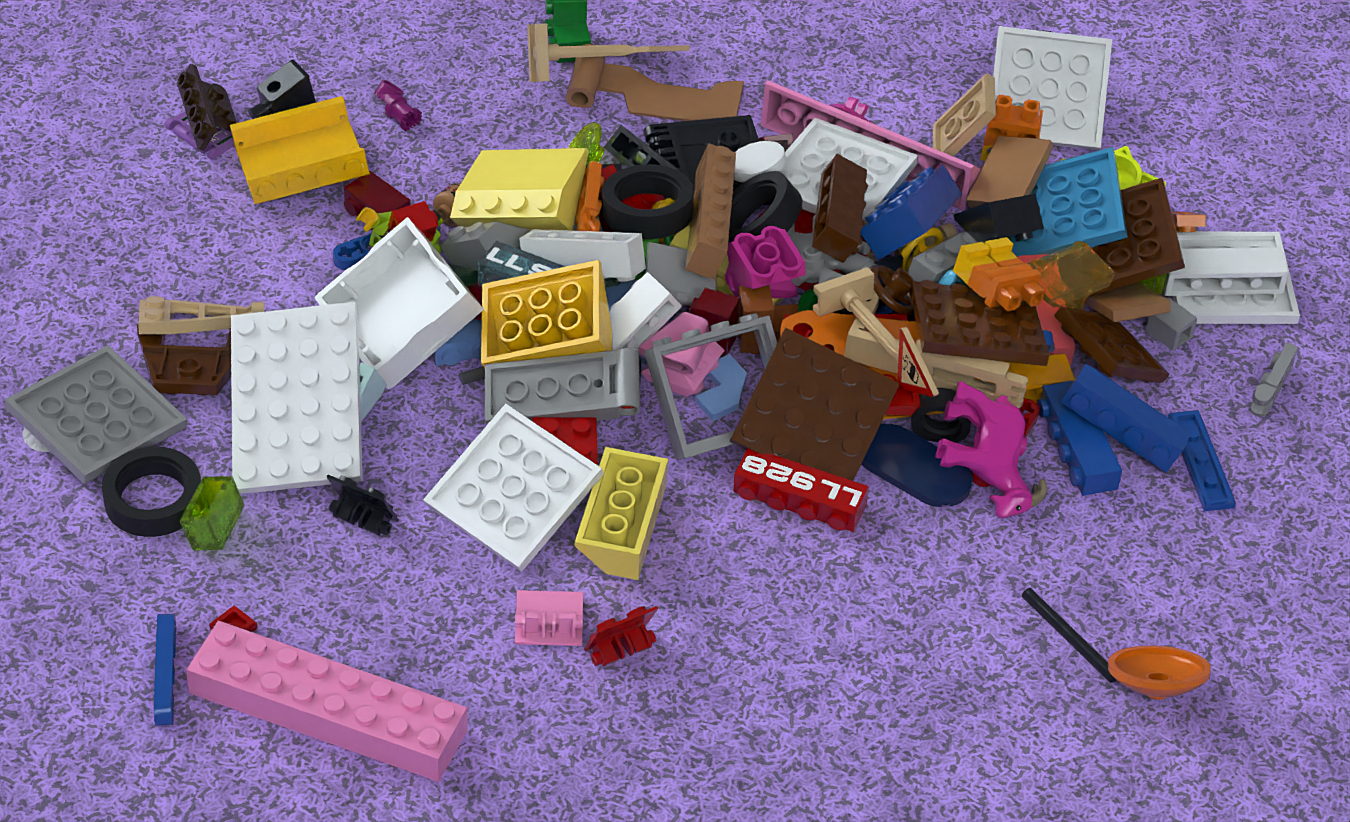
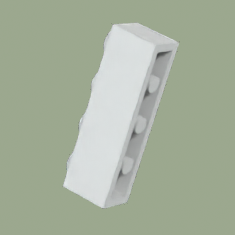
[519,229,646,282]
[1160,247,1289,296]
[609,272,682,351]

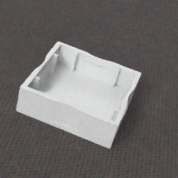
[314,217,484,389]

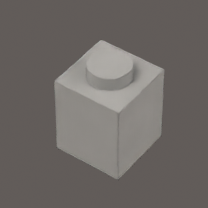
[1146,298,1197,351]

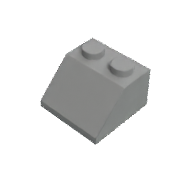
[440,221,530,275]

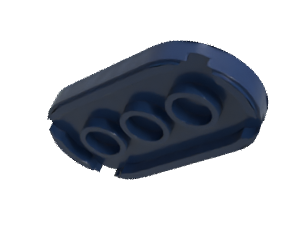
[861,424,973,507]

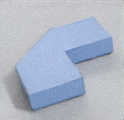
[695,354,747,422]

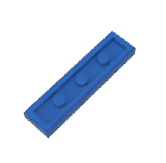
[1168,410,1236,512]

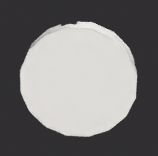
[734,141,786,183]

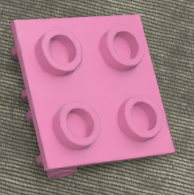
[515,590,583,646]

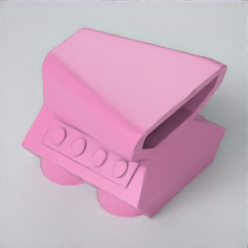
[638,312,725,397]

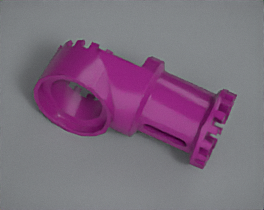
[374,80,422,132]

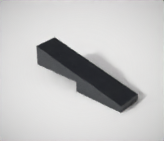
[603,125,693,199]

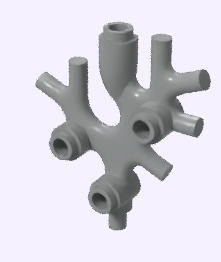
[787,215,877,297]

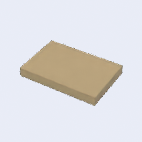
[933,73,996,156]

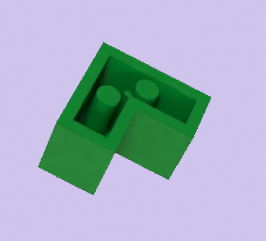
[544,0,591,63]

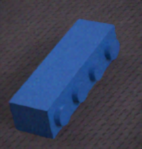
[1060,363,1192,473]
[1037,380,1122,496]

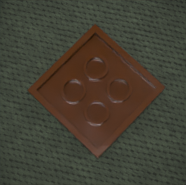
[1054,306,1169,383]

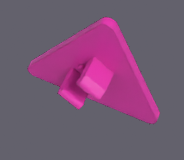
[829,97,874,124]

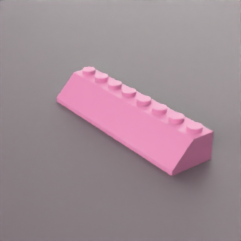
[761,80,981,211]

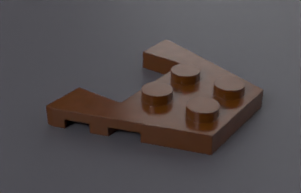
[137,324,231,396]

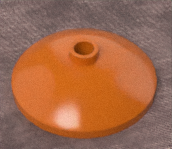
[1108,645,1211,700]

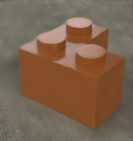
[737,285,799,355]

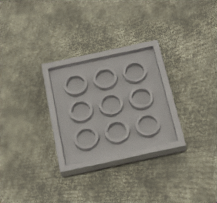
[5,345,187,484]

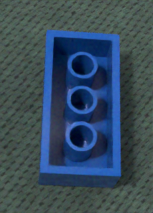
[861,165,962,260]

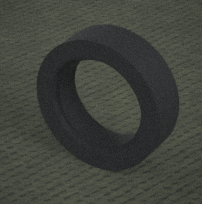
[602,164,694,239]
[728,171,803,243]
[102,446,203,537]

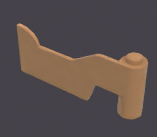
[566,44,744,121]

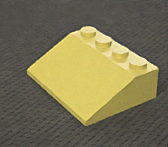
[450,148,589,231]

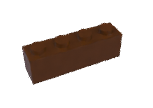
[812,154,868,263]

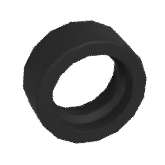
[911,388,971,443]

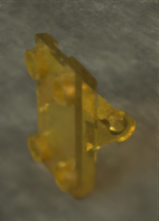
[1028,241,1115,310]

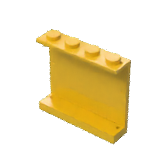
[230,96,370,204]

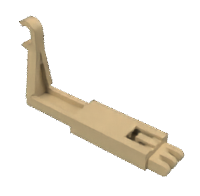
[844,291,1028,408]

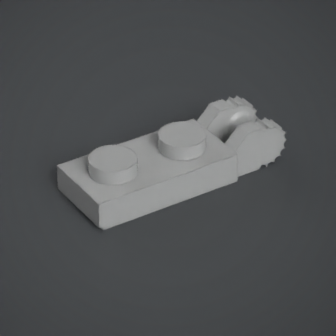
[1250,342,1298,417]

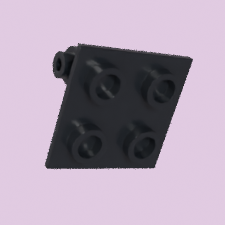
[327,475,399,536]

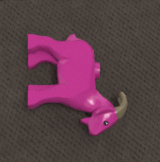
[936,381,1047,519]

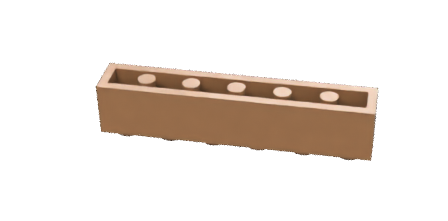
[685,143,736,280]

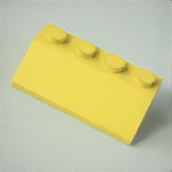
[575,447,668,580]

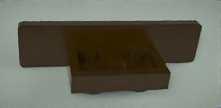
[177,64,237,151]

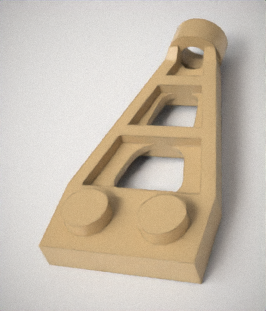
[138,296,264,334]

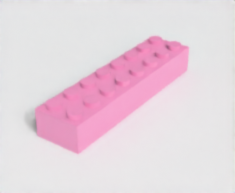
[186,621,468,782]

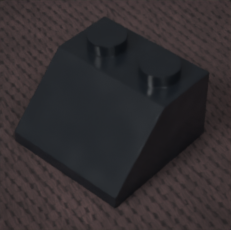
[953,194,1044,243]

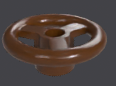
[870,265,914,315]

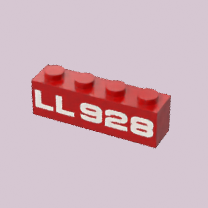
[733,448,869,532]

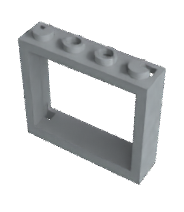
[644,313,777,461]

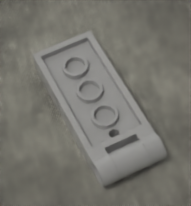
[485,348,640,424]

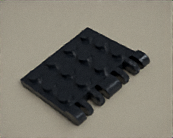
[643,115,774,205]

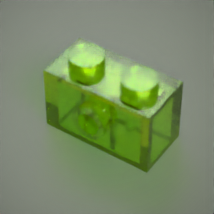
[180,476,245,550]

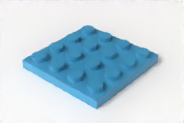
[1009,147,1128,257]

